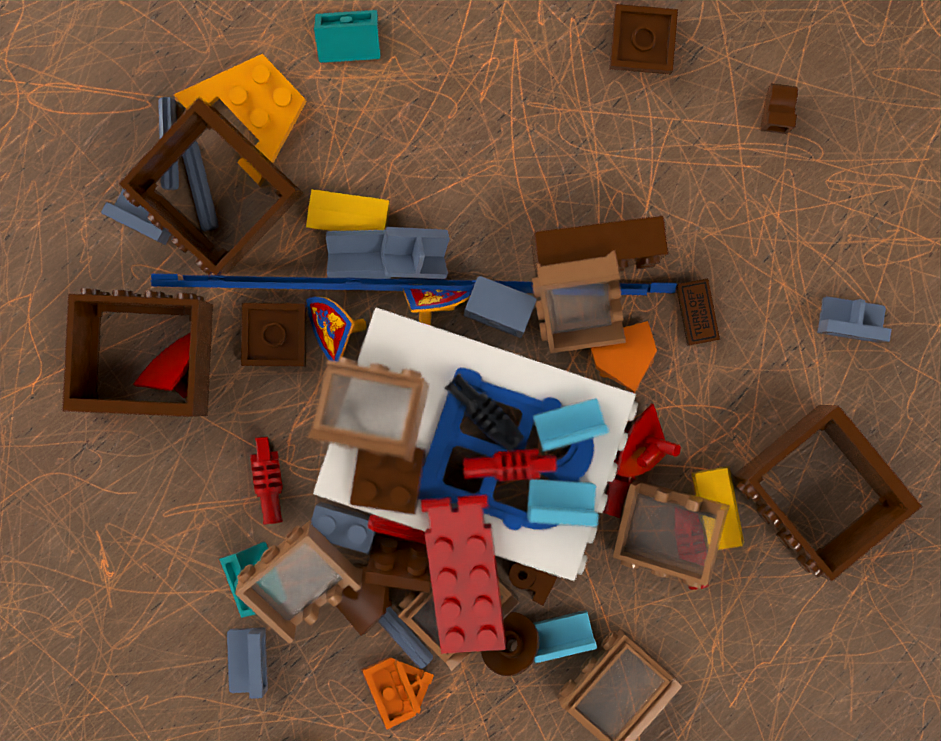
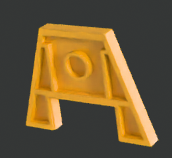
[173,54,307,187]

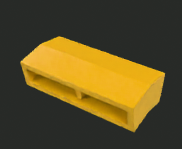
[306,189,390,231]
[691,466,745,550]

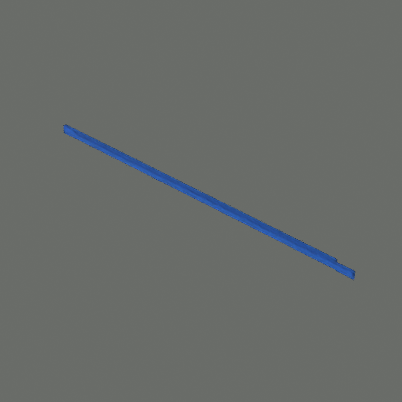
[151,273,677,295]

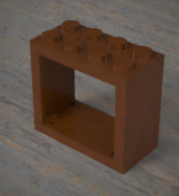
[118,97,303,275]
[62,288,213,417]
[733,405,922,582]

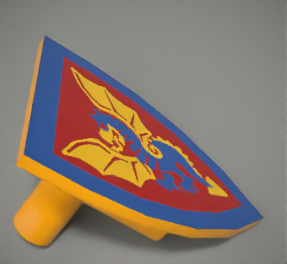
[399,277,472,326]
[306,296,367,362]

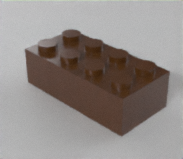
[531,215,668,277]

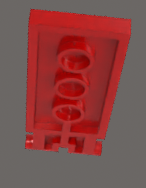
[421,494,506,654]

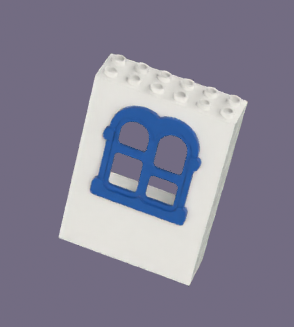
[313,307,638,581]

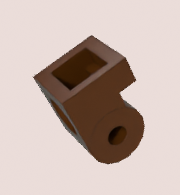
[760,83,798,134]
[509,561,557,606]

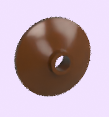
[481,612,539,676]

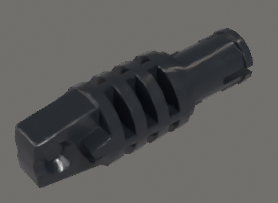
[445,373,524,451]

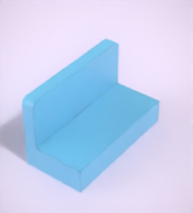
[533,398,609,451]
[527,479,598,527]
[534,610,597,663]

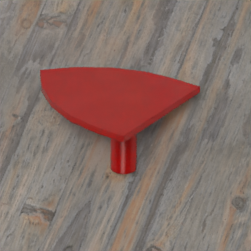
[133,332,191,398]
[616,403,681,477]

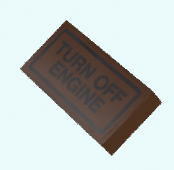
[676,278,720,346]

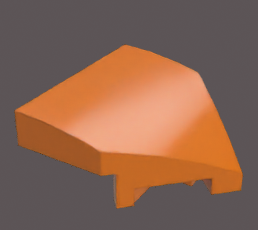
[590,321,657,394]
[361,657,434,730]

